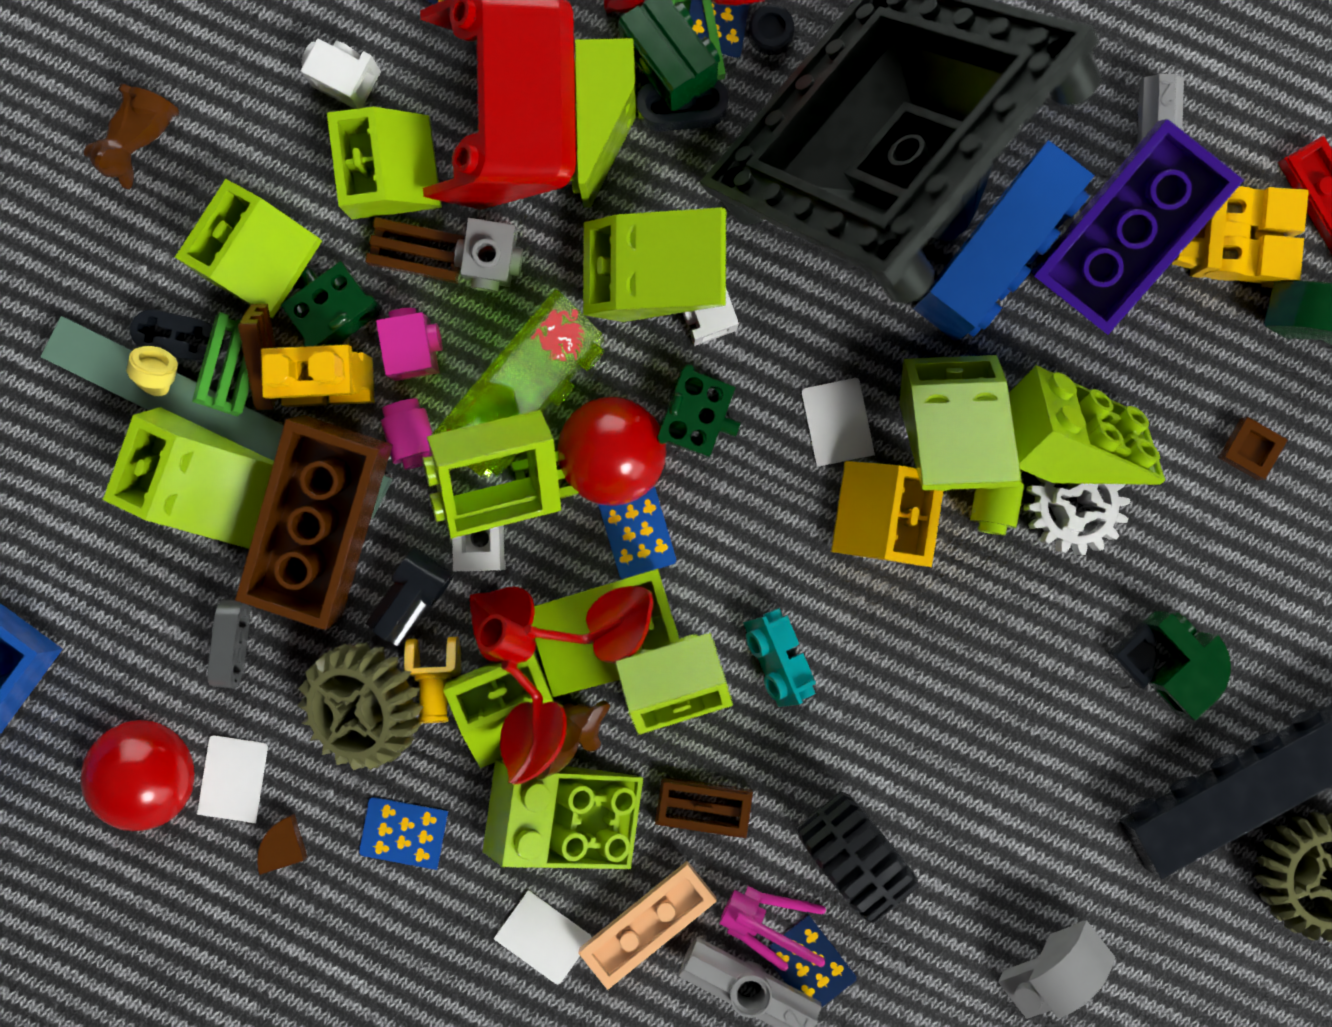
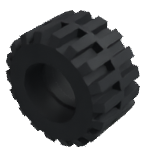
[797,791,919,924]

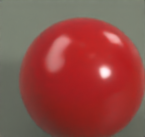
[557,397,666,506]
[80,720,195,831]

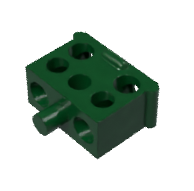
[281,261,382,347]
[657,365,741,458]

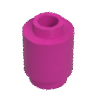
[381,398,433,470]

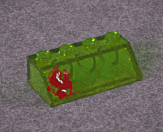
[431,289,605,479]

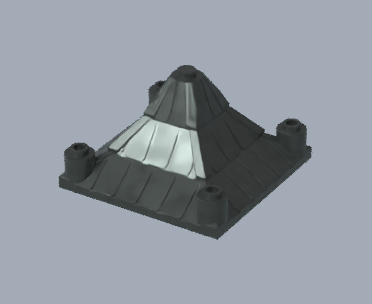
[700,0,1102,304]

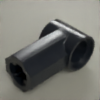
[365,547,454,646]

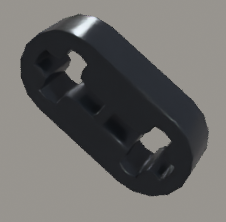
[130,310,223,363]

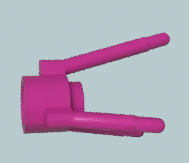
[719,886,826,971]

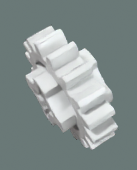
[1024,476,1130,555]

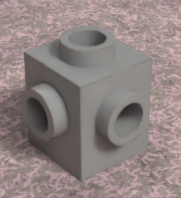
[454,218,523,293]

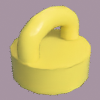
[126,346,178,396]

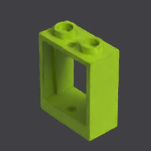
[422,410,561,539]

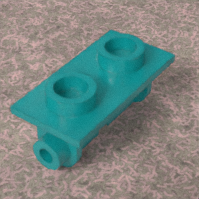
[743,608,816,707]

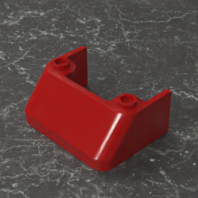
[420,0,576,210]

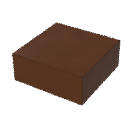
[1218,417,1288,480]

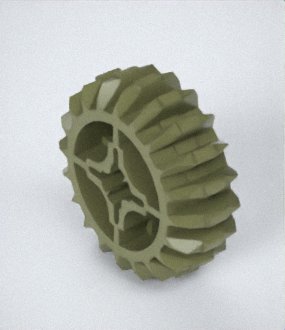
[297,642,424,770]
[1254,812,1332,942]

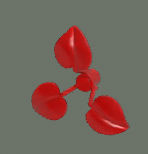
[470,586,653,785]

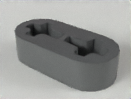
[207,599,250,689]

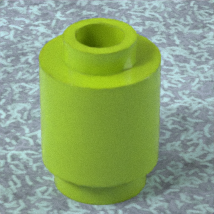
[970,471,1024,536]

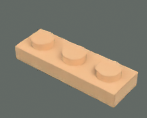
[578,861,717,990]

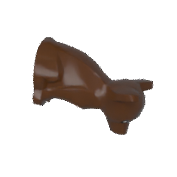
[84,84,179,189]
[536,700,610,779]

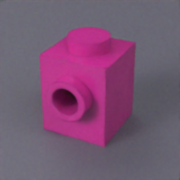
[376,308,443,381]

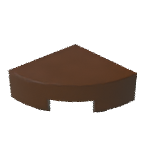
[257,813,308,875]

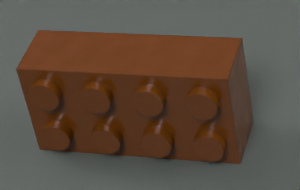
[235,415,393,630]

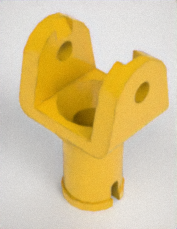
[404,636,461,723]

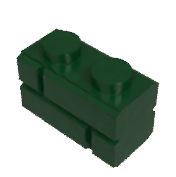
[618,0,720,111]

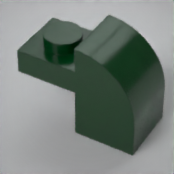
[1264,281,1332,346]
[1143,611,1231,721]

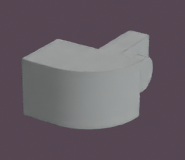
[998,920,1116,1019]

